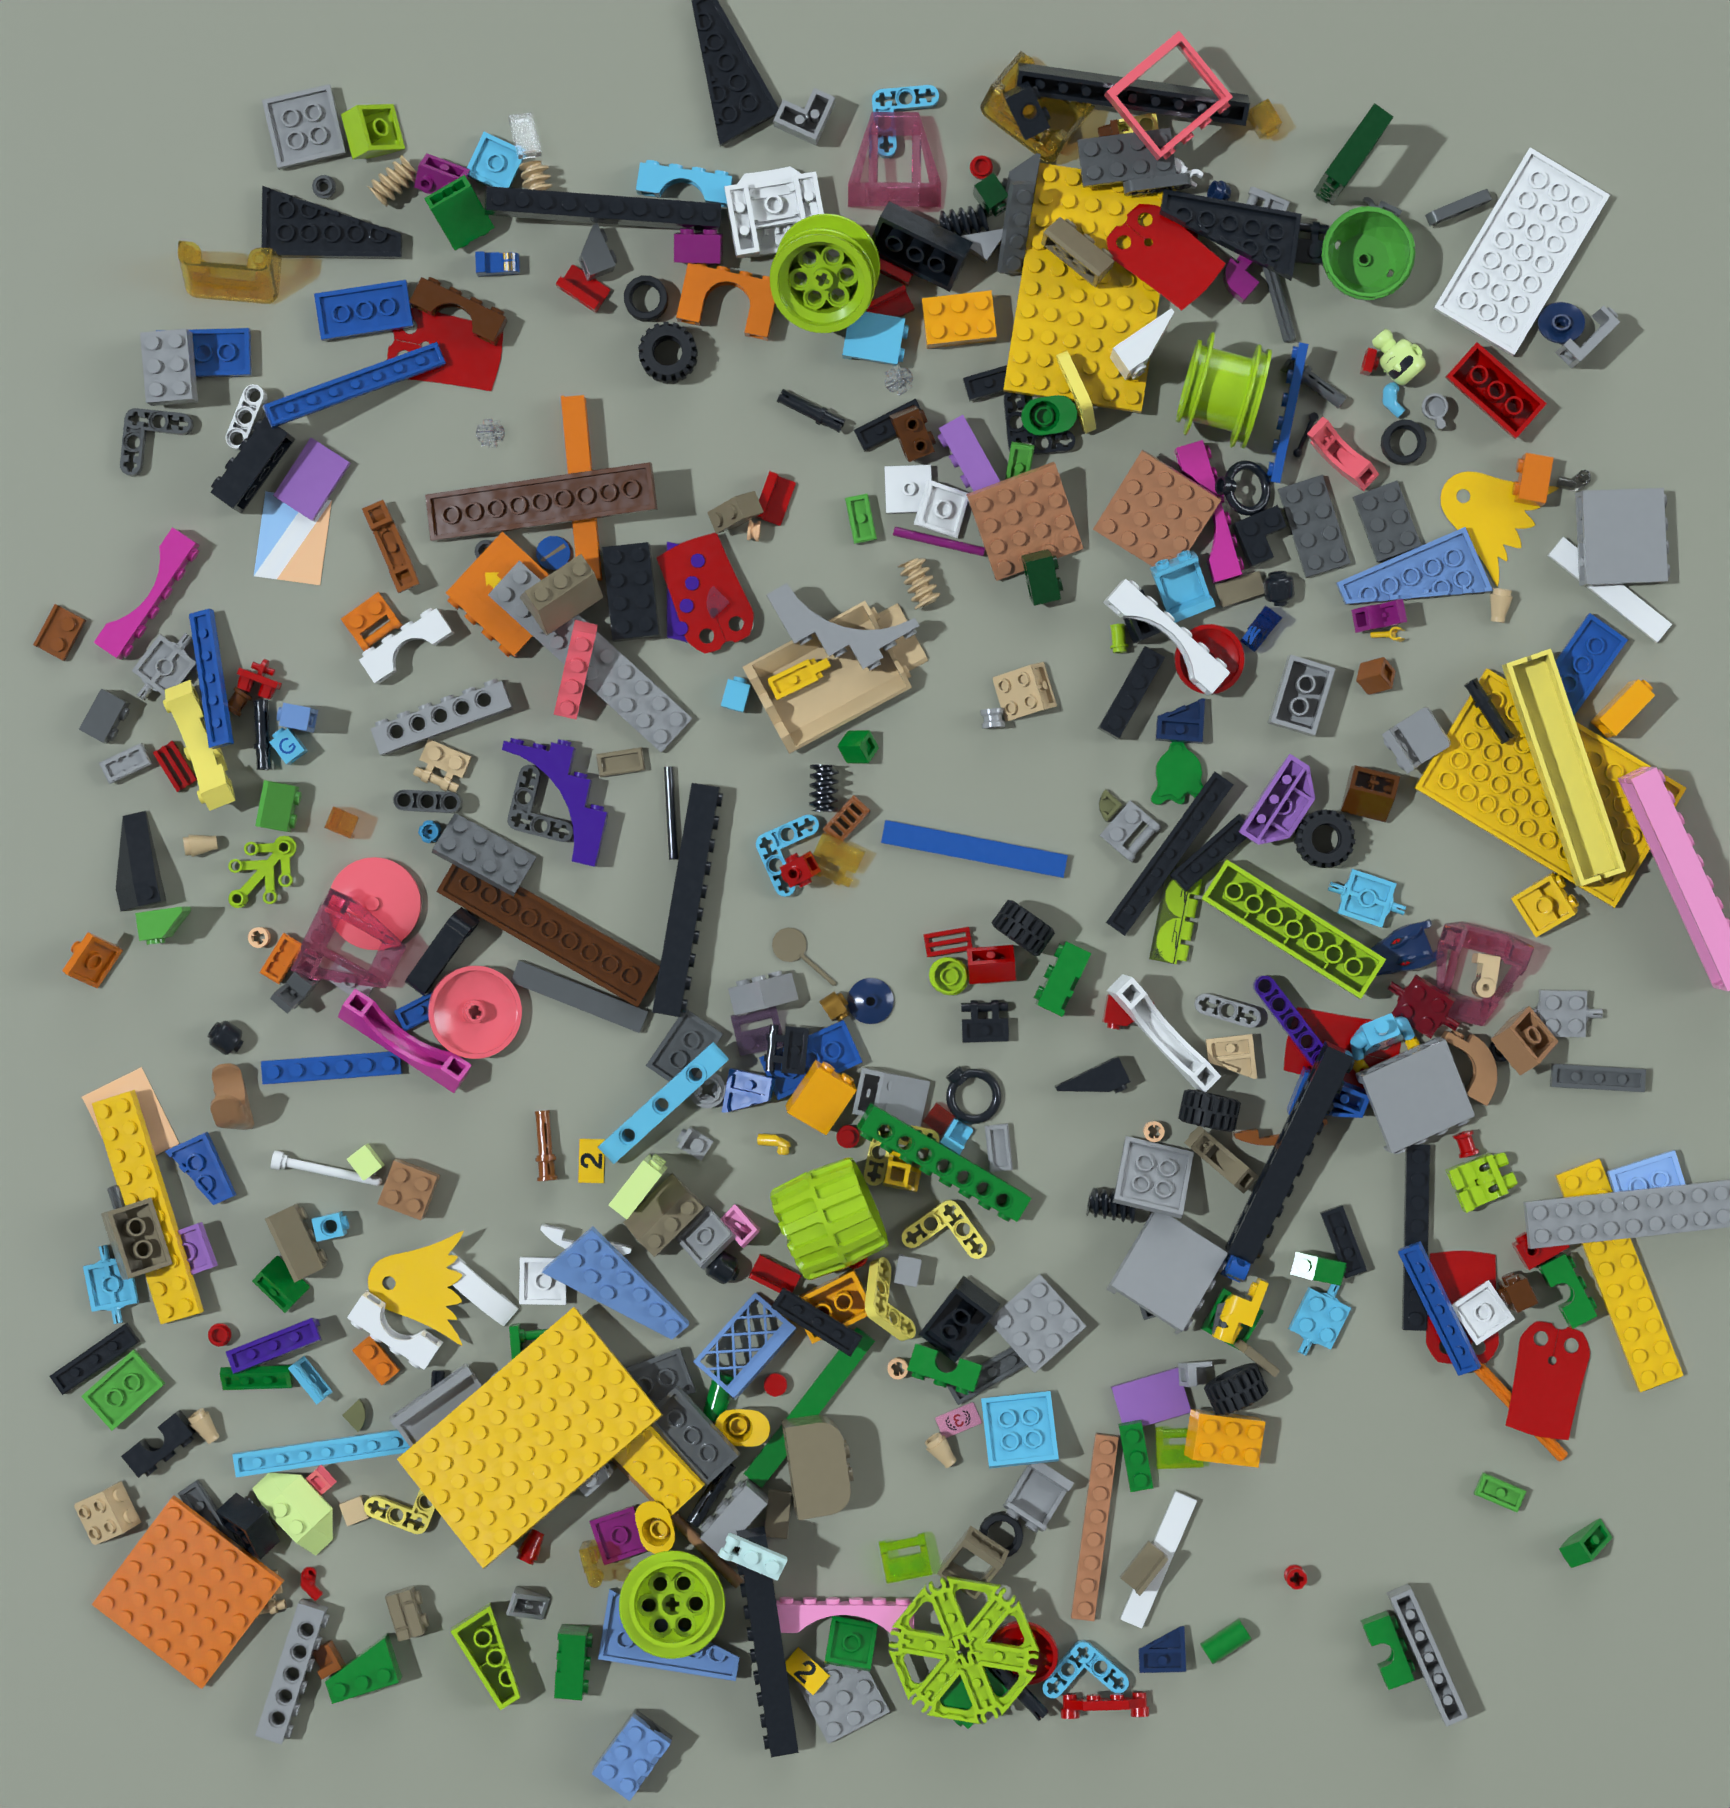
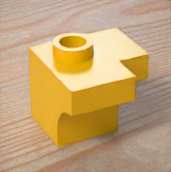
[883,1151,921,1193]

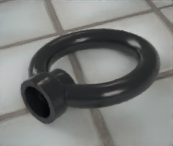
[1215,460,1271,516]
[946,1066,1001,1124]

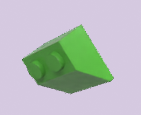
[255,780,302,832]
[135,906,191,945]

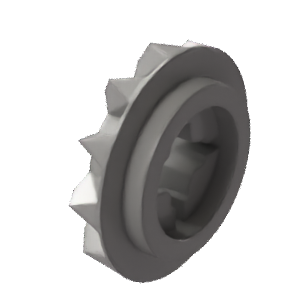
[690,1072,726,1108]

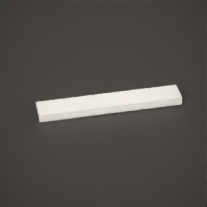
[1547,537,1672,643]
[1120,1490,1197,1629]

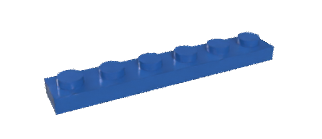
[1267,342,1309,483]
[189,608,234,749]
[261,1051,402,1084]
[1398,1241,1481,1376]

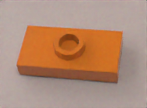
[259,933,304,985]

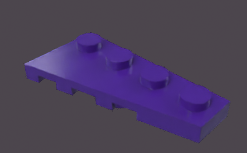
[667,542,705,643]

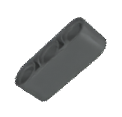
[393,790,463,813]

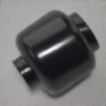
[1263,571,1295,606]
[207,1021,244,1055]
[705,1250,740,1284]

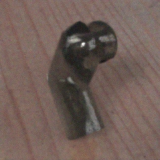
[1556,470,1591,492]

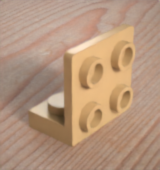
[993,662,1057,721]

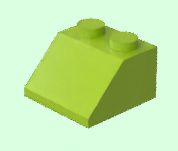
[341,104,405,159]

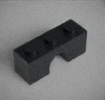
[121,1410,196,1478]

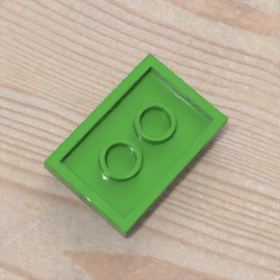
[81,1349,166,1431]

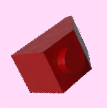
[1102,994,1154,1030]

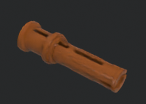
[535,1110,558,1181]

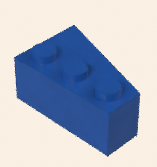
[1287,1066,1369,1118]

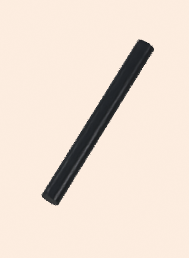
[664,767,678,860]

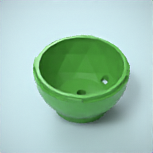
[1321,206,1415,301]

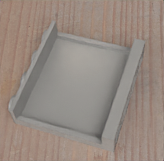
[1575,488,1670,586]
[1355,1037,1475,1154]
[1107,1212,1228,1334]
[390,1363,482,1447]

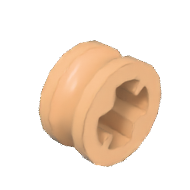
[747,520,761,542]
[248,927,271,948]
[1143,1121,1165,1142]
[887,1357,908,1380]

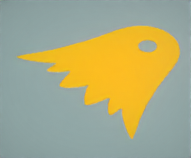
[1440,471,1560,587]
[368,1231,464,1346]

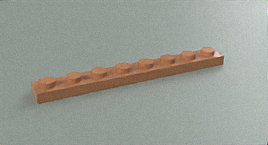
[1071,1433,1119,1621]

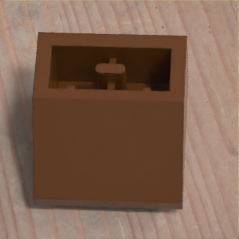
[1340,765,1400,822]

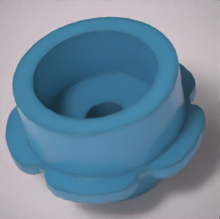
[418,820,441,843]

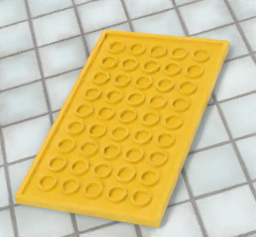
[1003,163,1176,413]
[1414,668,1687,908]
[397,1307,663,1569]

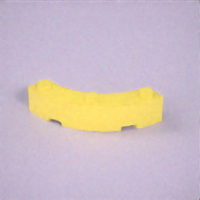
[163,680,236,811]

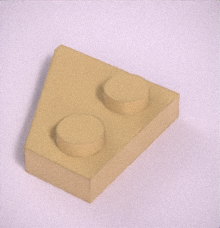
[1205,1034,1257,1079]

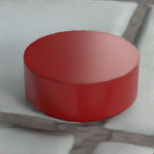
[764,1372,787,1397]

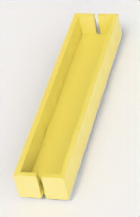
[1502,649,1626,886]

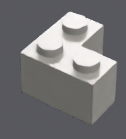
[773,88,836,146]
[728,970,798,1015]

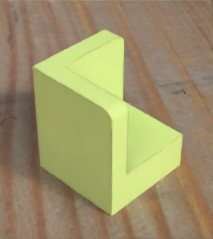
[347,1144,385,1180]

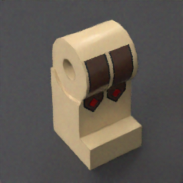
[1471,953,1501,998]

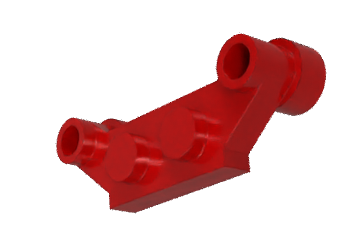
[1061,1691,1149,1719]

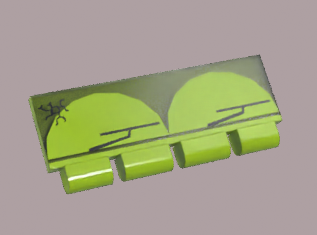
[1149,869,1202,964]

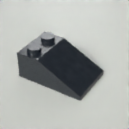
[918,1276,1000,1363]

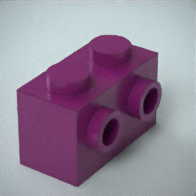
[414,153,470,194]
[674,228,723,264]

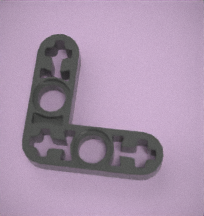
[120,408,194,477]
[507,765,573,842]

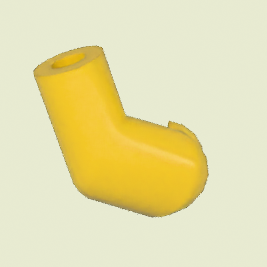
[757,1134,791,1155]

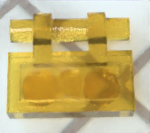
[813,832,866,888]
[579,1540,604,1588]

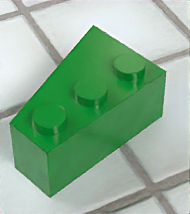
[1033,941,1091,1017]
[554,1624,593,1701]
[325,1633,402,1704]

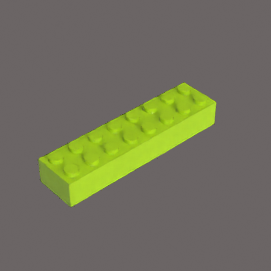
[1202,859,1386,999]

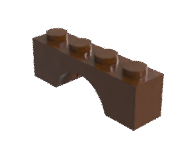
[409,277,508,346]

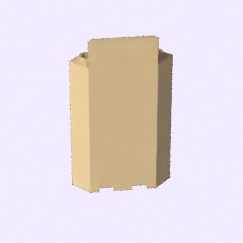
[743,601,928,754]

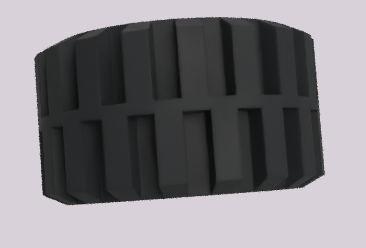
[638,322,698,384]
[1294,809,1356,868]
[991,900,1055,956]
[1178,1089,1241,1132]
[1204,1363,1269,1415]

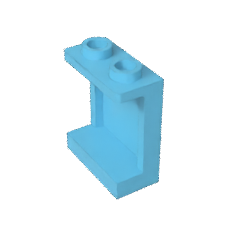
[842,312,909,367]
[1150,550,1216,623]

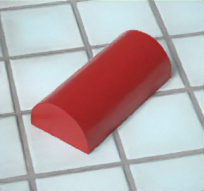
[1445,342,1547,439]

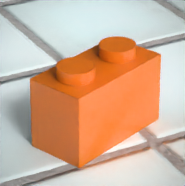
[1512,453,1554,507]

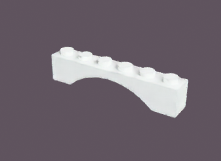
[1103,579,1230,695]
[1106,974,1221,1093]

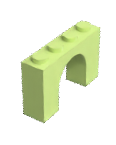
[609,1153,668,1219]

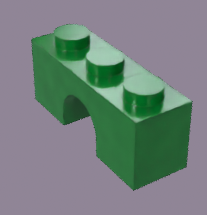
[1537,1252,1598,1329]
[907,1344,983,1395]
[1360,1611,1416,1690]

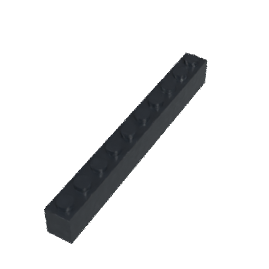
[1015,62,1250,126]
[485,186,721,231]
[652,783,724,1017]
[1225,1041,1355,1264]
[734,1526,799,1758]

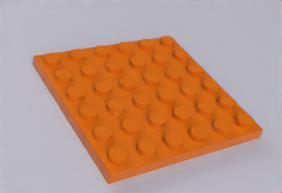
[92,1495,285,1689]

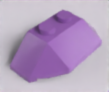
[1239,754,1315,845]

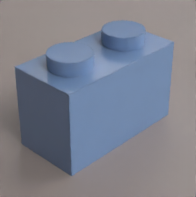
[277,703,318,733]

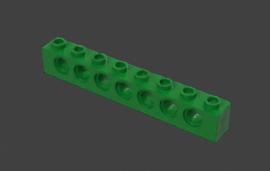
[856,1103,1032,1222]

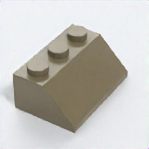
[1041,217,1114,288]
[520,554,603,636]
[623,1173,705,1257]
[101,1198,173,1280]
[265,1203,328,1283]

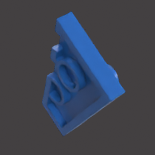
[165,1132,237,1205]

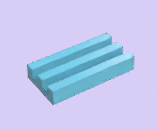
[288,1356,332,1405]

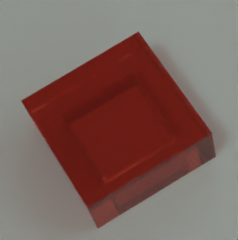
[923,1102,955,1135]

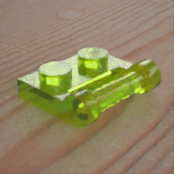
[1155,1427,1204,1469]
[879,1533,932,1584]

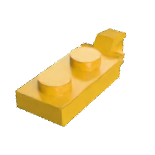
[767,658,832,700]

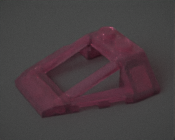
[848,112,941,207]
[291,888,406,988]
[1436,921,1534,1026]

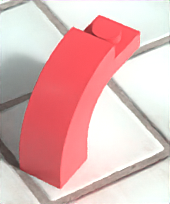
[1307,417,1379,491]

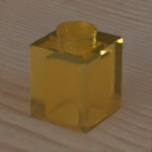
[1247,99,1282,139]

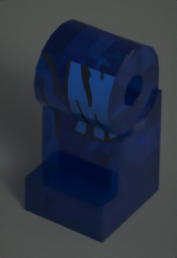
[1240,605,1282,652]

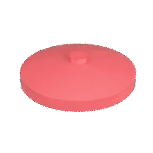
[328,857,422,950]
[428,965,522,1059]

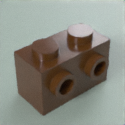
[889,405,936,462]
[1497,1272,1538,1313]

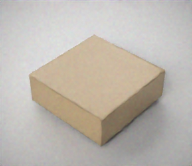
[339,1495,370,1526]

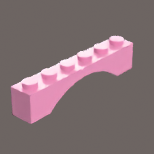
[776,1597,914,1633]

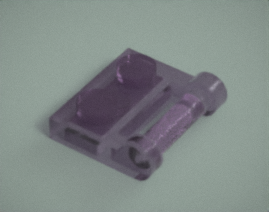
[731,1006,784,1056]

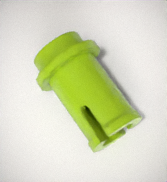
[1110,624,1129,654]

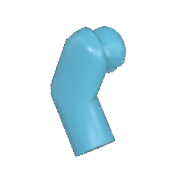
[1382,382,1406,418]

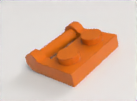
[341,592,403,651]

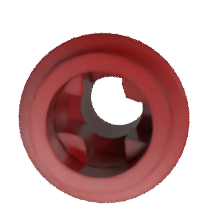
[516,1529,545,1565]

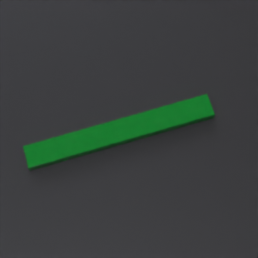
[744,1327,875,1488]

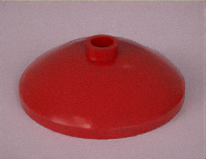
[1174,624,1245,694]
[991,1621,1058,1685]

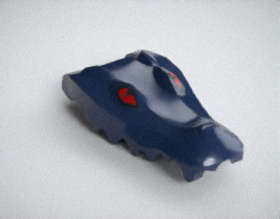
[1371,919,1445,977]

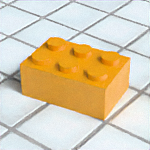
[922,290,997,349]
[799,1269,867,1344]
[1184,1409,1265,1468]

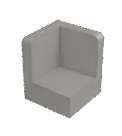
[894,1253,922,1287]
[1178,1361,1213,1387]

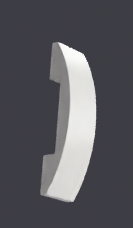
[540,1223,633,1255]
[447,1251,519,1326]

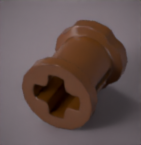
[228,686,253,717]

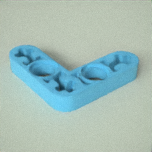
[872,85,939,159]
[756,815,819,897]
[1042,1640,1129,1698]

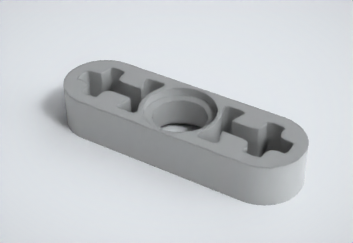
[1194,993,1261,1028]

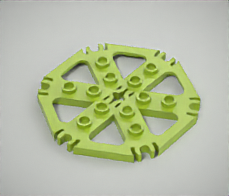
[888,1576,1039,1724]

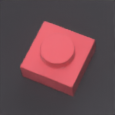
[305,1464,337,1495]

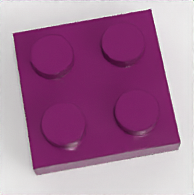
[589,1505,647,1565]

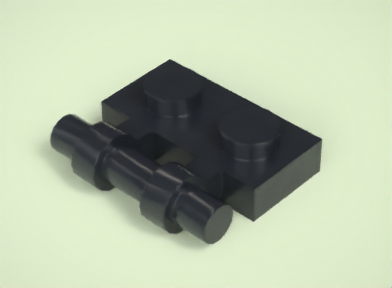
[1295,221,1329,266]
[961,1000,1009,1043]
[764,1024,809,1075]

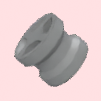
[980,708,1005,729]

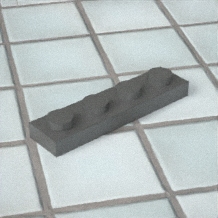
[997,181,1035,274]
[1550,1063,1646,1092]

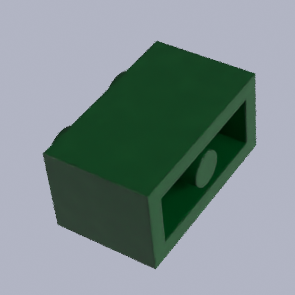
[973,173,1008,218]
[1021,549,1063,606]

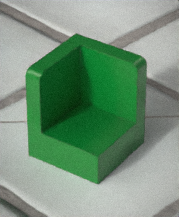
[837,730,879,763]

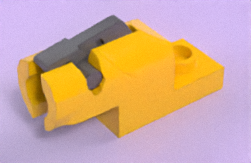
[1212,1278,1269,1345]

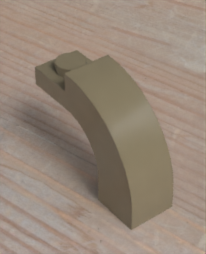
[1184,1126,1259,1194]

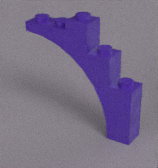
[502,738,609,867]

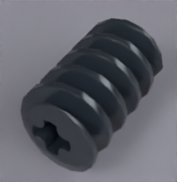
[939,204,989,236]
[809,764,839,812]
[1086,1188,1136,1224]

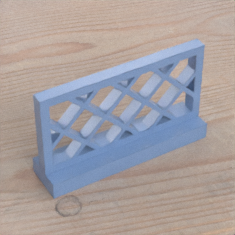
[693,1292,797,1400]

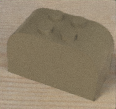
[781,1415,854,1520]

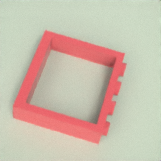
[1104,31,1233,161]

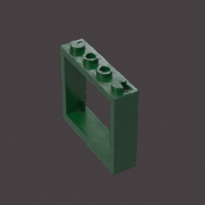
[1313,103,1394,205]

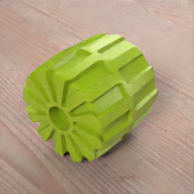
[770,1157,889,1280]

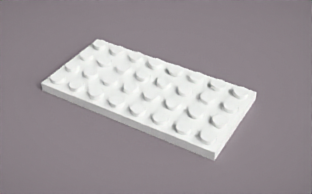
[1433,147,1610,356]

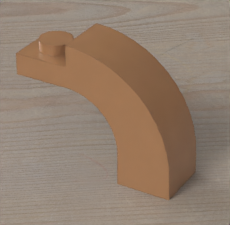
[1441,1030,1497,1106]

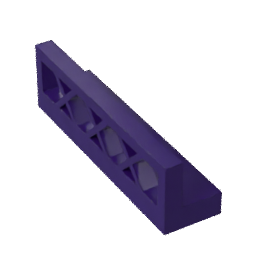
[226,1318,322,1374]

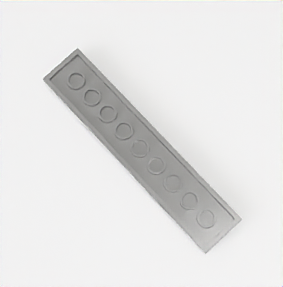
[488,561,692,752]
[1523,1179,1730,1249]

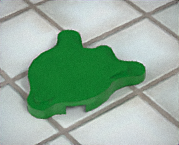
[1151,742,1203,805]

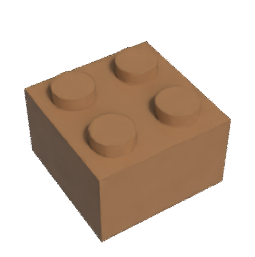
[1490,1006,1558,1075]
[377,1158,440,1220]

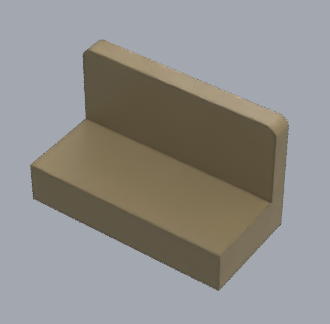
[1120,1540,1169,1596]

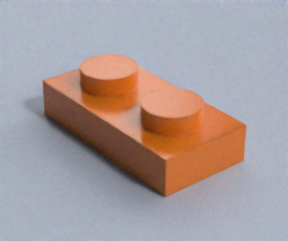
[352,1335,401,1385]

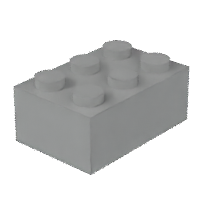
[140,329,198,406]
[1268,655,1335,736]
[700,1478,769,1554]

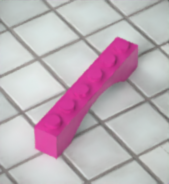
[1174,440,1244,584]
[93,527,200,660]
[338,989,472,1093]

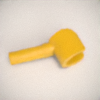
[1370,626,1405,642]

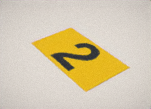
[578,1139,605,1183]
[785,1647,830,1695]

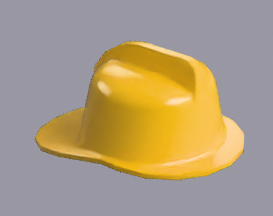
[715,1409,770,1447]
[635,1501,675,1554]

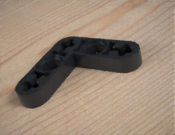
[1004,392,1075,455]

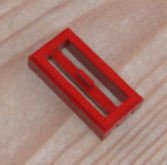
[153,740,197,792]
[923,927,973,957]

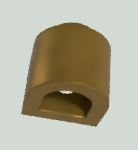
[819,991,850,1022]

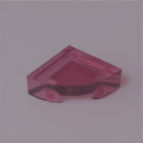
[706,586,730,619]

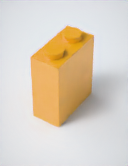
[1590,679,1655,738]
[785,1060,857,1135]

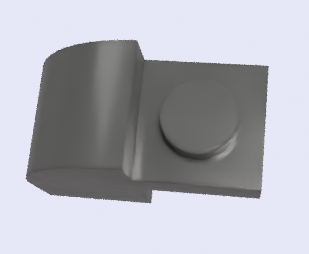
[270,961,323,1014]

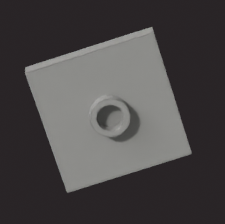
[675,1205,736,1270]

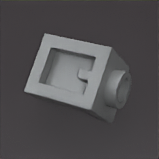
[676,1126,714,1161]

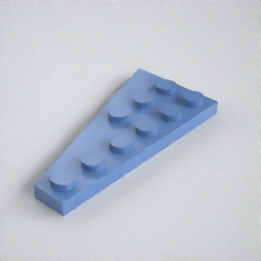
[1336,527,1493,605]
[542,1226,689,1340]
[598,1589,740,1681]

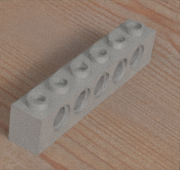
[370,679,513,756]
[1387,1583,1468,1727]
[255,1599,330,1744]

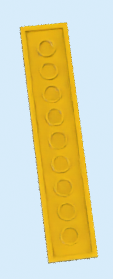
[92,1090,204,1324]
[1555,1158,1684,1393]

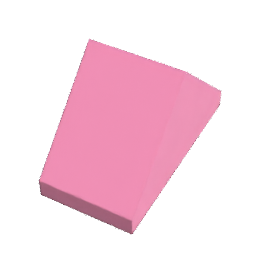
[721,1204,761,1248]

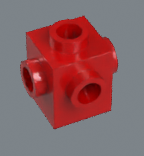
[779,851,821,888]

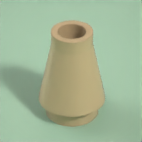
[1490,588,1513,623]
[183,834,218,857]
[188,1408,220,1444]
[925,1432,957,1468]

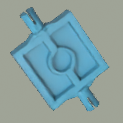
[1328,869,1406,928]
[83,1245,139,1324]
[1288,1284,1351,1356]

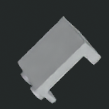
[1555,306,1620,368]
[1002,1463,1074,1533]

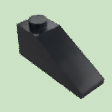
[1055,1056,1131,1094]

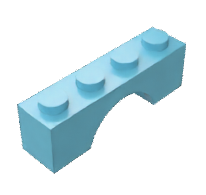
[636,160,733,208]

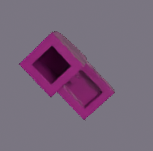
[1223,255,1259,304]
[1351,599,1407,633]

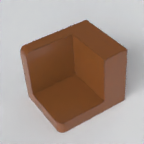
[1356,657,1396,695]
[313,1640,345,1680]

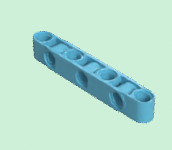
[598,1042,729,1164]

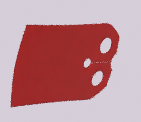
[1106,204,1226,311]
[387,308,503,391]
[656,532,754,654]
[1284,1006,1401,1089]
[1426,1251,1499,1364]
[1505,1321,1590,1440]

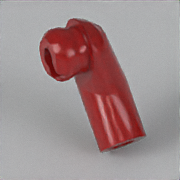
[300,1567,323,1601]

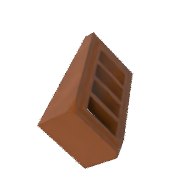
[823,795,871,845]

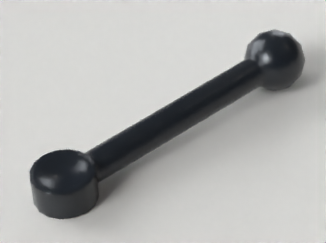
[1293,412,1319,458]

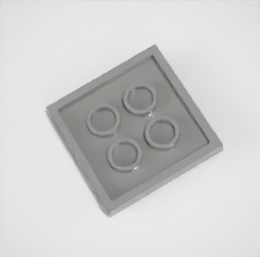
[262,84,347,170]
[1113,1136,1194,1218]
[989,1274,1087,1373]
[796,1664,890,1744]

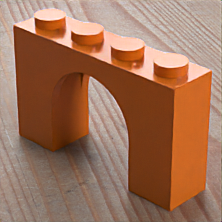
[676,263,776,341]

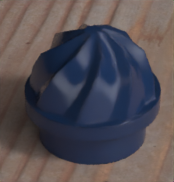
[1207,180,1231,200]

